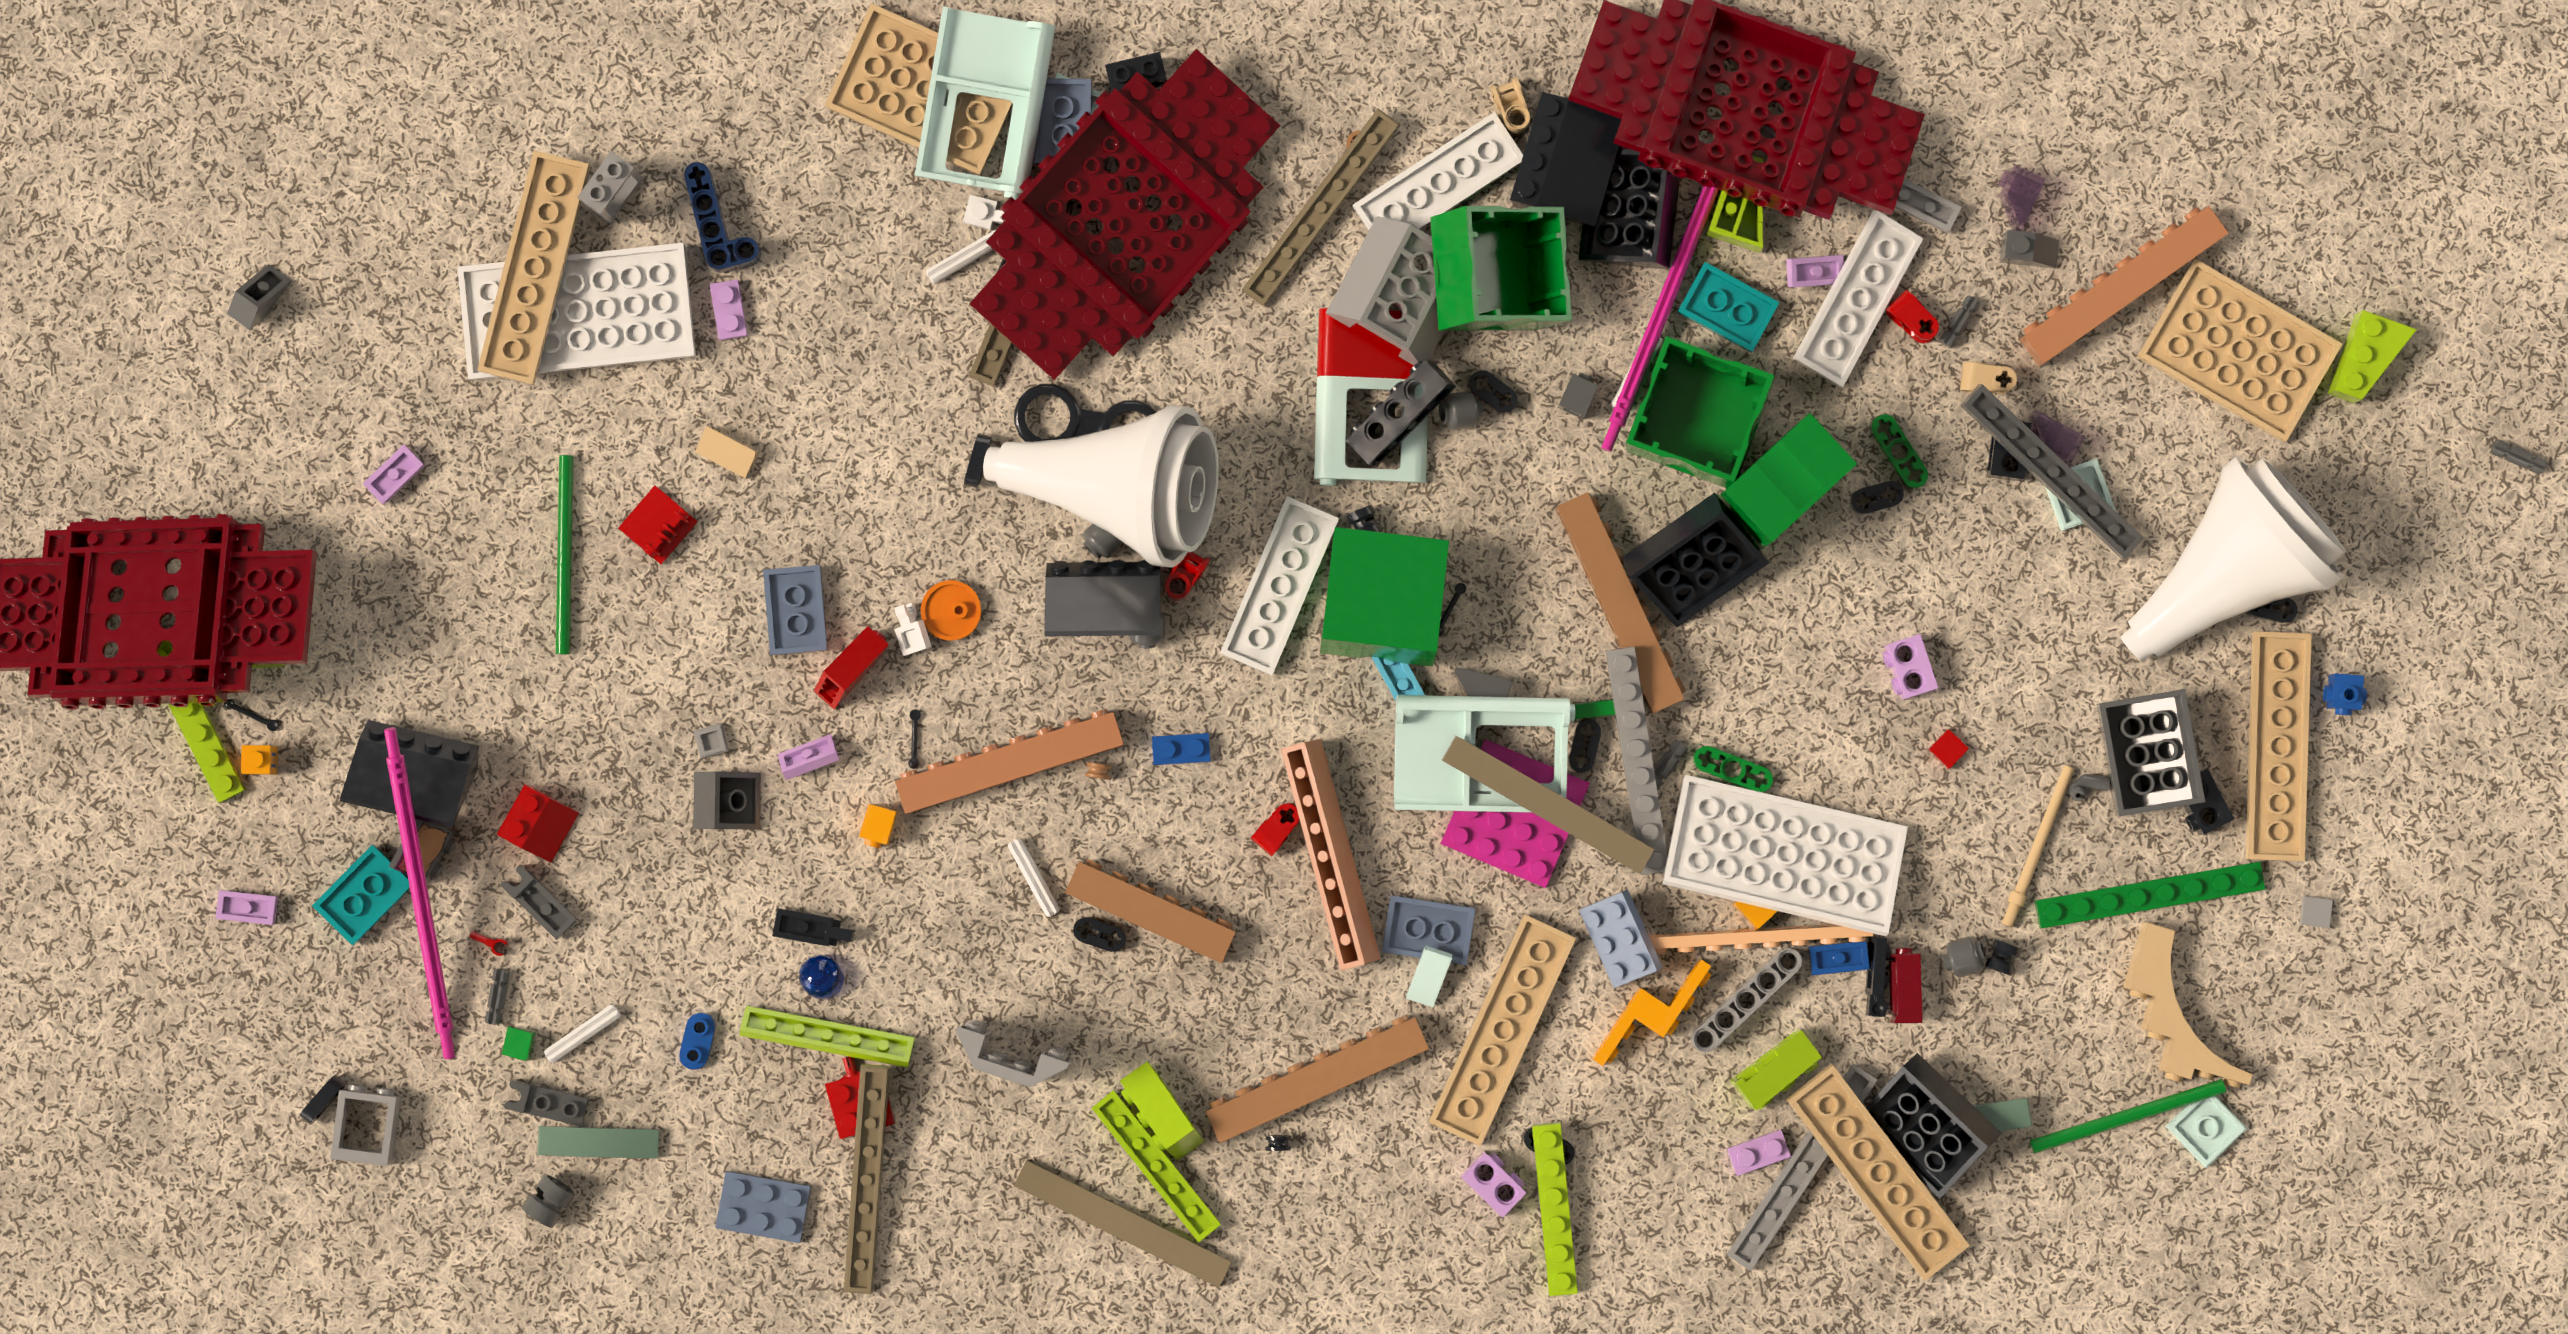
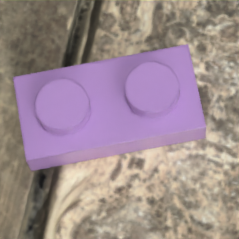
[1787,255,1844,287]
[710,279,748,341]
[363,444,425,505]
[778,734,839,780]
[215,890,278,925]
[1727,1129,1791,1176]

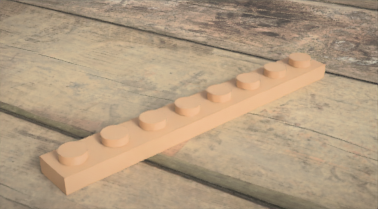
[1649,924,1873,954]

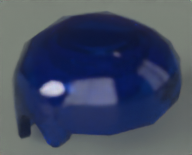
[798,954,845,1001]

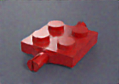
[825,1056,896,1139]

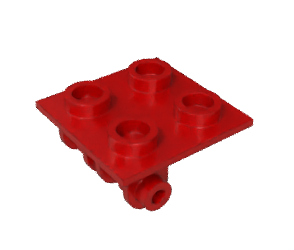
[618,485,698,565]

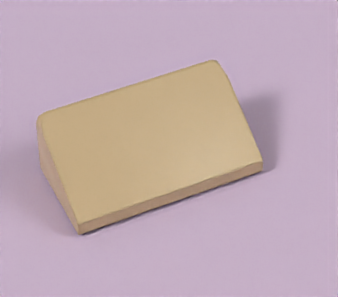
[695,426,759,479]

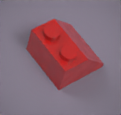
[496,785,579,863]

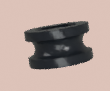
[1265,1135,1291,1151]

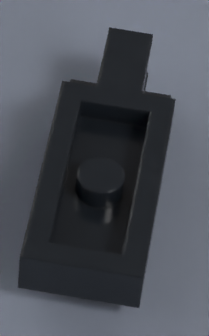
[772,908,855,946]
[1865,936,1890,1017]

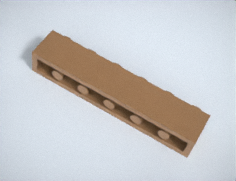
[1065,859,1236,963]

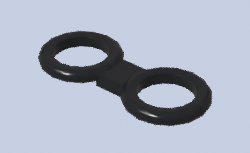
[1014,384,1156,442]

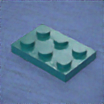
[1677,262,1780,353]
[312,844,410,946]

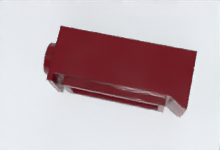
[1889,948,1923,1023]

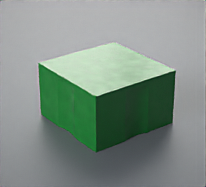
[1430,206,1572,331]
[1626,336,1774,489]
[1719,413,1857,550]
[1320,527,1449,667]

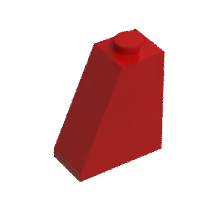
[813,626,889,710]

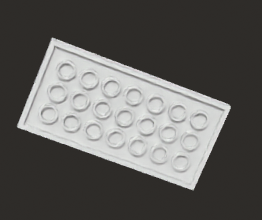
[457,243,696,381]
[1662,775,1908,936]

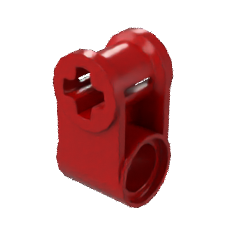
[1885,290,1939,344]
[1165,552,1211,601]
[1250,803,1300,857]

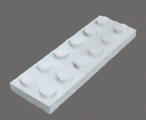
[1352,112,1523,231]
[1793,210,1924,387]
[1220,496,1339,676]

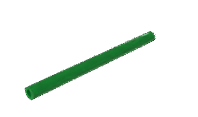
[555,455,573,655]
[2030,1079,2226,1154]

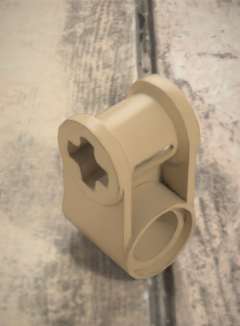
[1490,77,1530,135]
[1960,362,2017,394]

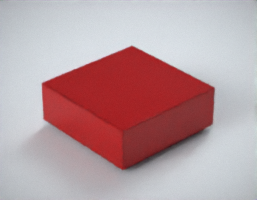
[1927,729,1969,769]

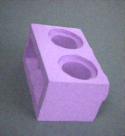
[1882,634,1938,700]
[1460,1151,1526,1218]

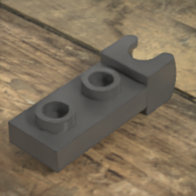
[501,864,578,940]
[504,1079,589,1127]

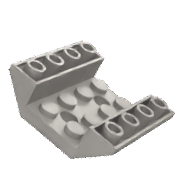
[1326,216,1444,365]
[956,1019,1074,1087]

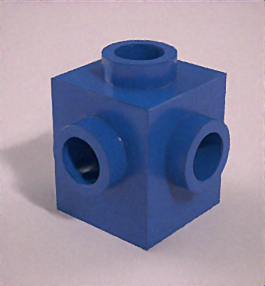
[2323,673,2367,716]

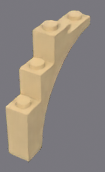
[2123,922,2253,1089]

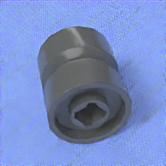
[522,1174,576,1228]

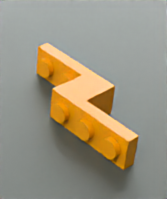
[1592,959,1711,1066]

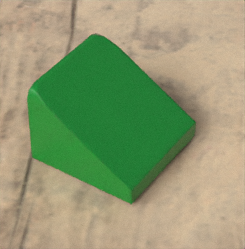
[502,1026,536,1061]

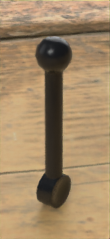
[1439,583,1466,636]
[224,699,279,731]
[908,709,921,769]

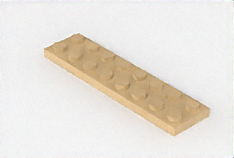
[477,150,591,385]
[2245,631,2312,862]
[1428,914,1576,1147]
[1786,1064,1970,1281]

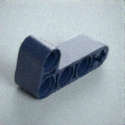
[684,162,762,273]

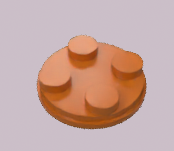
[921,580,981,641]

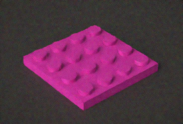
[1440,739,1590,888]

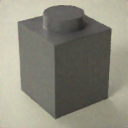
[1557,372,1599,419]

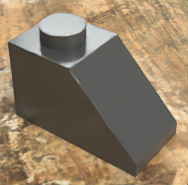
[1999,230,2059,269]
[227,264,291,330]
[1454,667,1512,697]

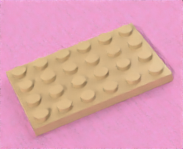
[824,3,1013,176]
[2137,259,2343,443]

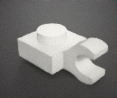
[963,195,1004,230]
[894,603,932,656]

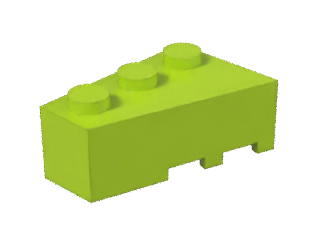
[1706,155,1763,253]
[2327,310,2417,403]
[1730,1029,1822,1111]
[1120,1061,1205,1161]

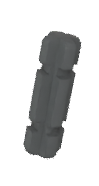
[1940,295,1980,348]
[2491,439,2547,474]
[1654,739,1688,790]
[485,968,510,1025]

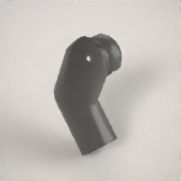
[2069,774,2110,801]

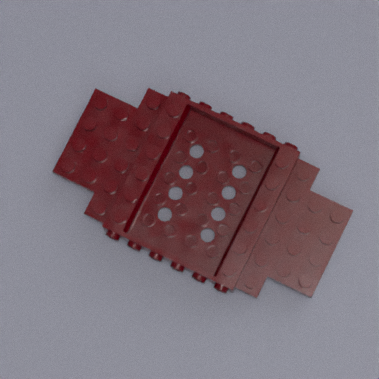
[1568,0,1925,220]
[969,49,1281,380]
[0,514,317,710]

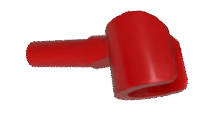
[469,931,508,956]

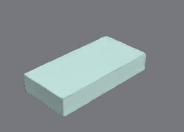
[1406,945,1452,1007]

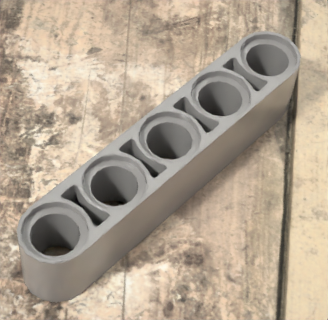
[1690,948,1802,1052]

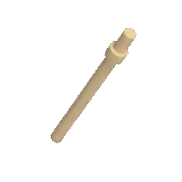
[2001,765,2075,928]

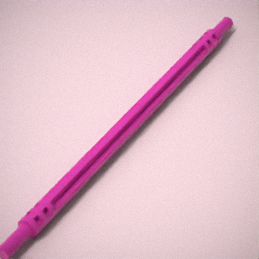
[1601,186,1720,452]
[384,727,455,1059]

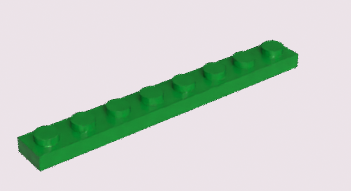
[2034,862,2265,929]

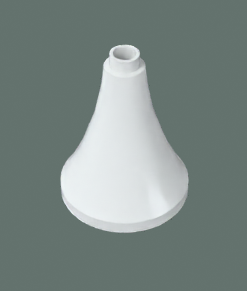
[983,405,1219,567]
[2120,456,2346,662]

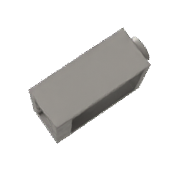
[577,151,644,224]
[330,1084,402,1166]

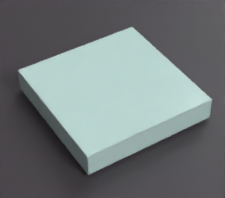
[2045,458,2116,531]
[2165,1096,2247,1168]

